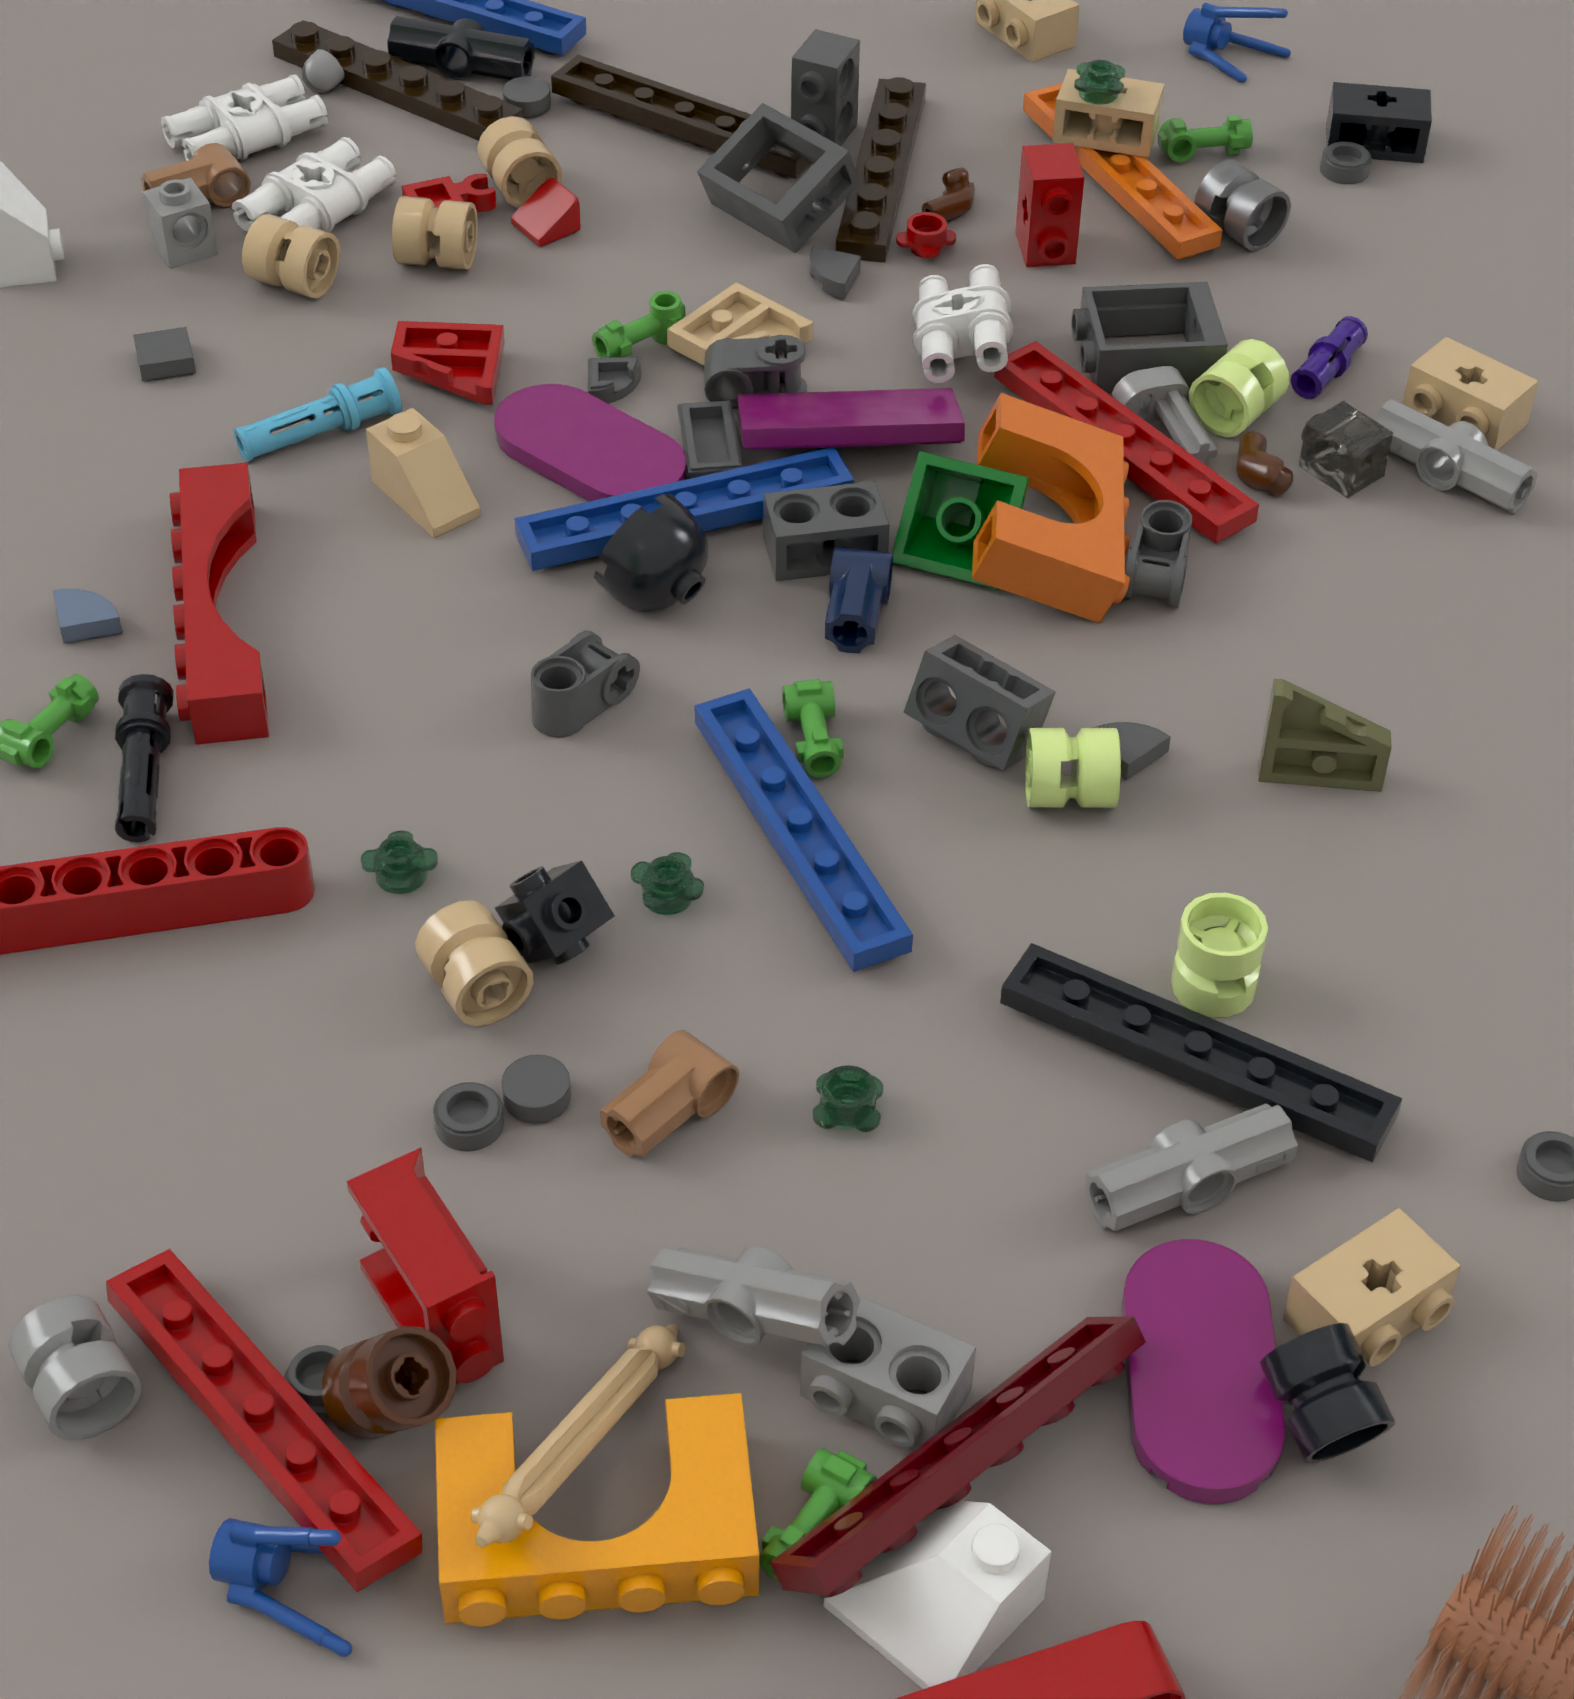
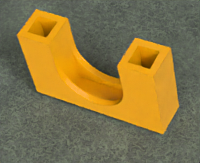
[435,1393,759,1627]

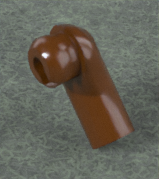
[1236,431,1293,496]

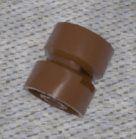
[322,1326,457,1439]

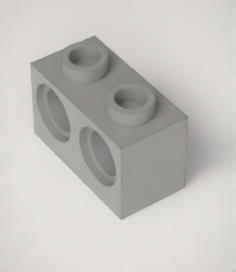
[800,1295,976,1449]

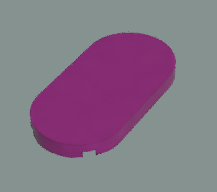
[494,384,686,501]
[1122,1239,1285,1504]

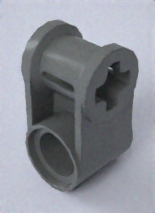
[704,335,807,409]
[1124,500,1192,608]
[531,630,640,737]

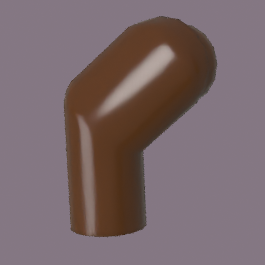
[921,167,975,221]

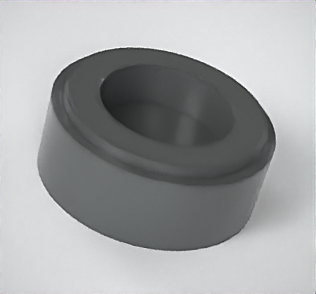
[502,76,551,118]
[1320,142,1372,184]
[502,1055,571,1123]
[433,1082,504,1151]
[1517,1131,1574,1202]

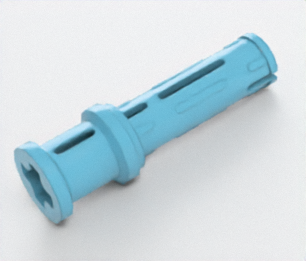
[233,367,402,462]

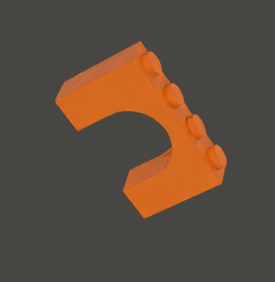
[972,393,1130,623]

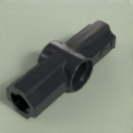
[387,16,535,80]

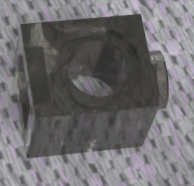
[1298,401,1393,498]

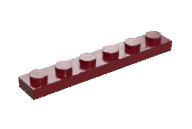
[770,1316,1146,1598]

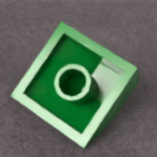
[892,451,1030,590]

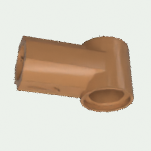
[141,143,251,208]
[600,1029,740,1158]

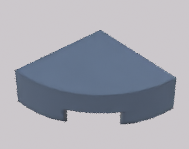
[53,589,123,643]

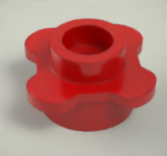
[896,212,957,258]

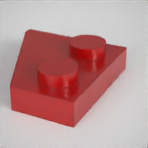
[391,321,505,405]

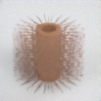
[1399,1505,1574,1699]

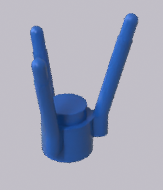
[1183,2,1291,83]
[209,1518,353,1657]

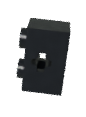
[1326,82,1432,163]

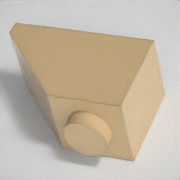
[366,408,481,538]

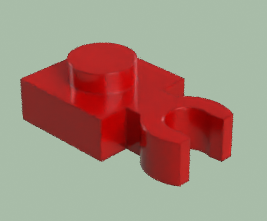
[401,173,497,212]

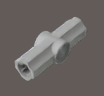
[1368,399,1538,514]
[1084,1103,1298,1232]
[647,1246,860,1347]

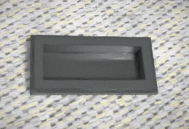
[677,400,743,479]

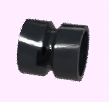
[1260,1323,1395,1463]

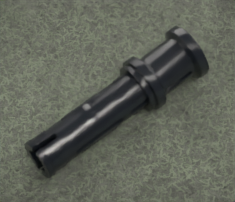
[115,674,174,843]

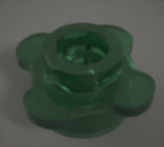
[1074,59,1126,104]
[361,830,438,894]
[631,852,704,915]
[813,1065,883,1132]

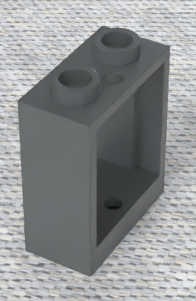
[697,103,861,253]
[1071,282,1228,394]

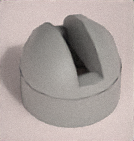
[302,49,345,93]

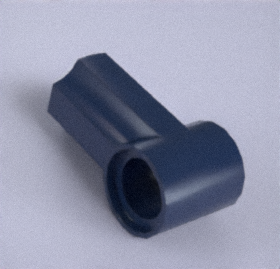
[825,547,893,653]

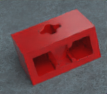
[1015,143,1085,267]

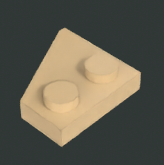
[667,282,814,366]

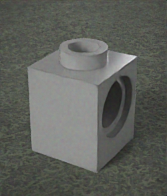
[142,177,218,269]

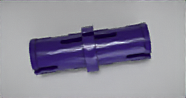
[1290,316,1368,399]

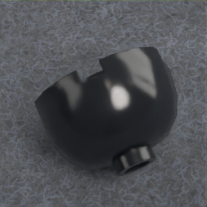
[594,494,708,612]

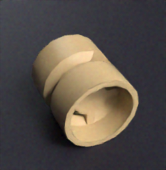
[477,116,562,208]
[392,196,478,270]
[242,214,340,299]
[415,900,534,1026]

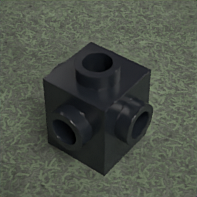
[495,860,615,965]

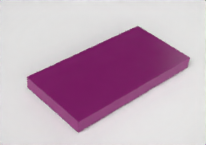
[737,388,965,450]

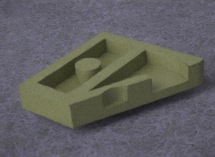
[1258,678,1392,792]

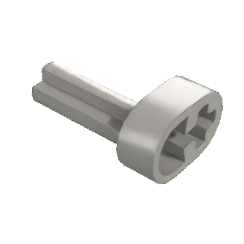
[1112,366,1218,464]

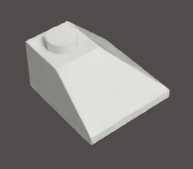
[0,161,65,288]
[823,1500,1051,1689]

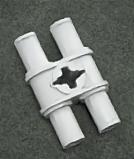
[161,74,328,161]
[232,137,396,233]
[912,264,1013,383]

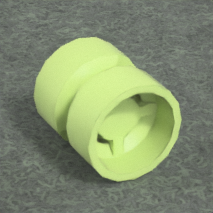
[1189,339,1289,438]
[1025,728,1121,808]
[1171,892,1268,1018]

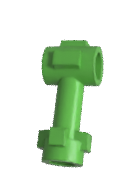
[1157,115,1253,162]
[592,291,686,358]
[0,674,99,768]
[782,679,844,778]
[759,1448,877,1582]

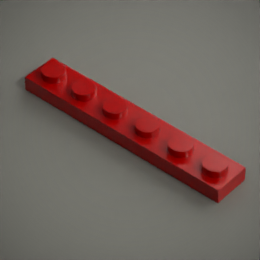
[994,341,1259,544]
[106,1248,422,1592]

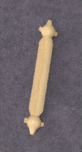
[471,1323,686,1547]

